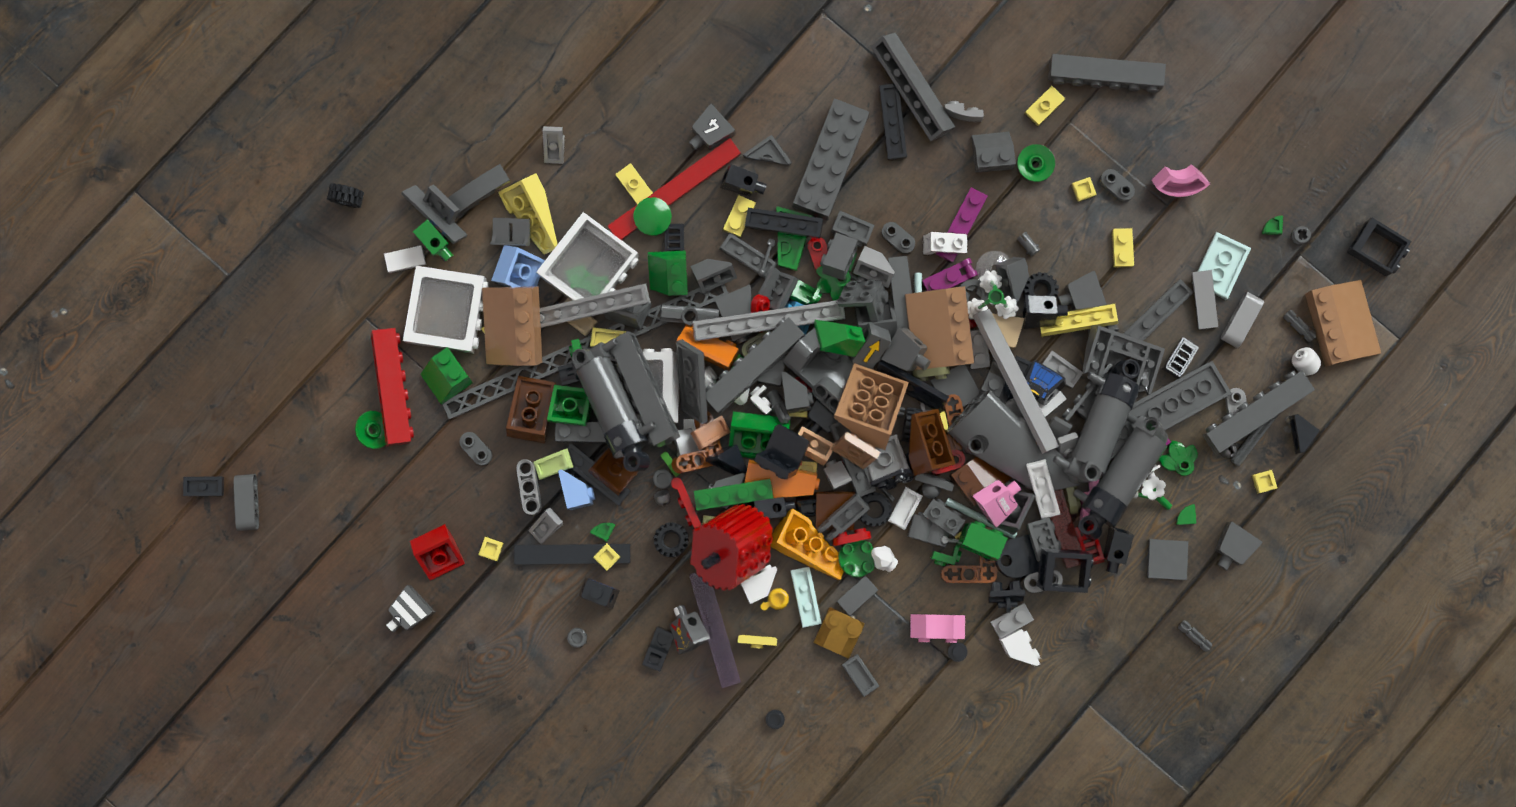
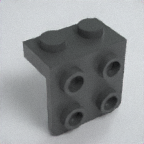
[837,280,888,321]

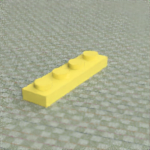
[1040,304,1118,337]

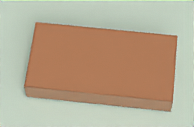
[691,415,730,450]

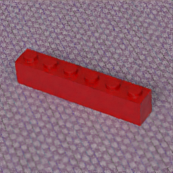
[370,328,414,446]

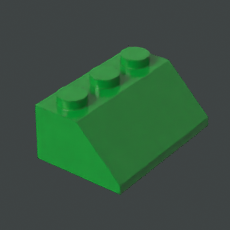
[729,411,790,458]

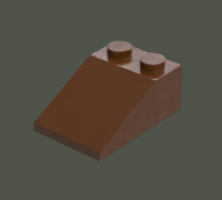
[506,376,556,443]
[909,409,955,476]
[949,457,1012,507]

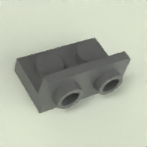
[1026,517,1061,561]

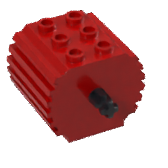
[691,504,773,591]

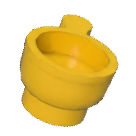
[761,588,789,610]

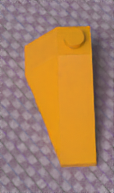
[771,509,844,580]

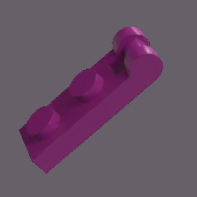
[922,258,978,291]

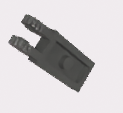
[817,493,870,541]

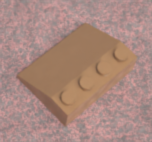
[1305,280,1381,367]
[482,286,542,366]
[905,287,974,370]
[834,363,909,450]

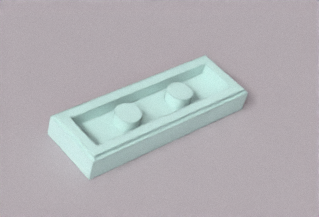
[791,567,822,628]

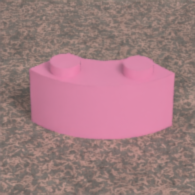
[1152,164,1210,197]
[910,614,965,643]

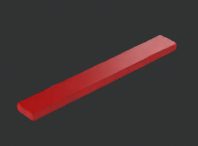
[608,138,741,240]

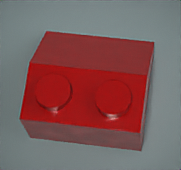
[410,524,465,580]

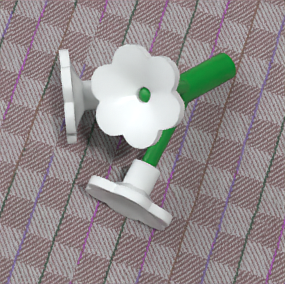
[1134,464,1172,510]

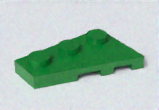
[776,206,813,271]

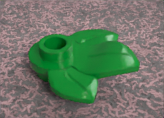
[816,266,851,301]
[1159,441,1198,476]

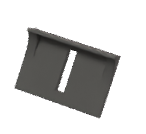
[490,218,530,246]

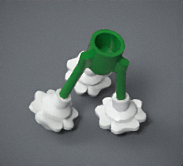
[967,270,1019,319]

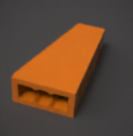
[745,460,820,498]

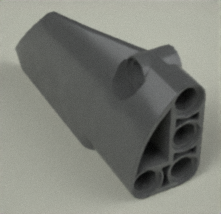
[783,328,880,449]
[947,390,1080,491]

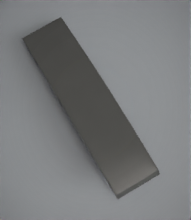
[448,164,511,217]
[888,256,912,330]

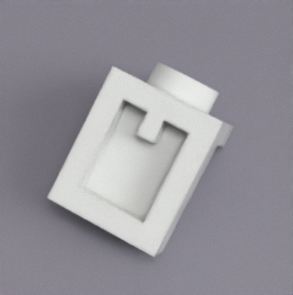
[750,385,772,415]

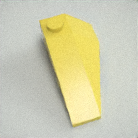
[498,173,558,255]

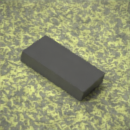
[837,575,878,616]
[841,654,879,697]

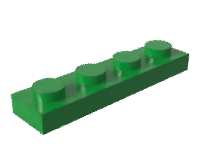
[694,479,774,510]

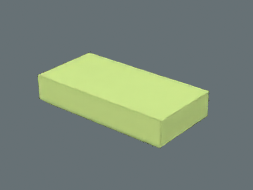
[534,449,573,480]

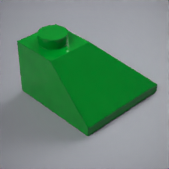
[814,319,865,357]

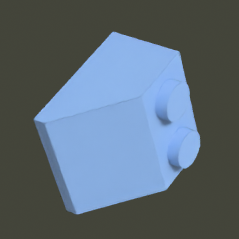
[491,245,545,287]
[558,470,595,510]

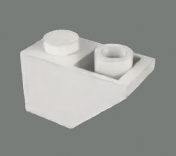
[741,565,777,604]
[999,629,1041,666]

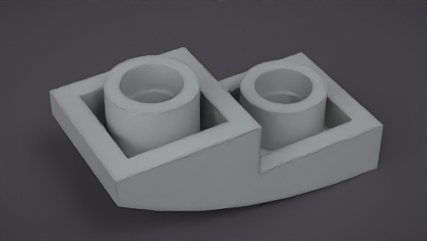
[944,101,984,122]
[674,428,701,466]

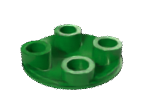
[633,197,672,236]
[838,540,874,577]

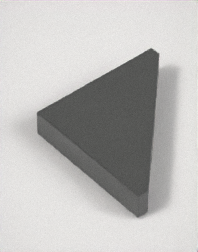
[743,135,792,166]

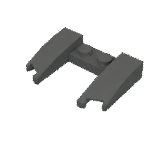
[1083,325,1165,397]

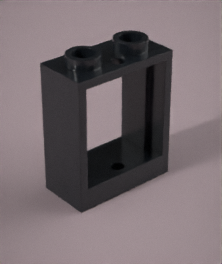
[1347,217,1411,276]
[1037,548,1093,593]

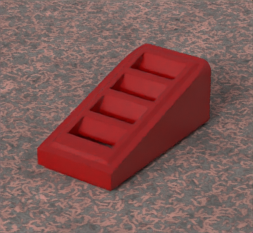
[1074,525,1105,565]

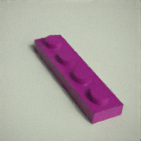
[936,187,988,263]

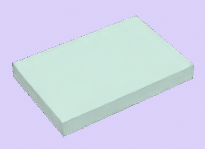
[1192,232,1251,300]

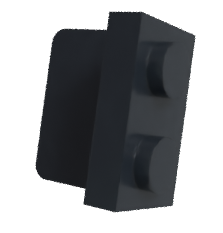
[754,424,809,479]
[870,453,917,490]

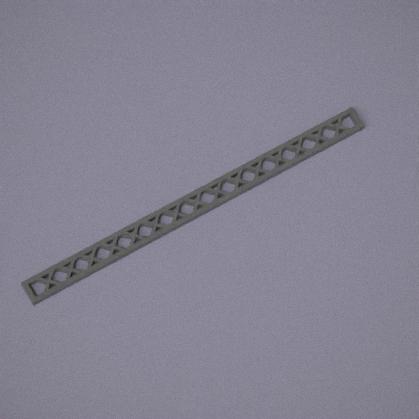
[443,284,728,420]

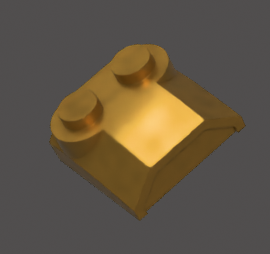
[813,607,865,659]

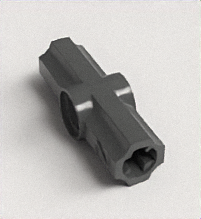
[660,304,719,325]

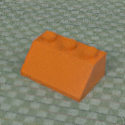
[676,324,739,371]

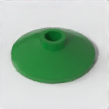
[1017,144,1055,182]
[355,411,386,449]

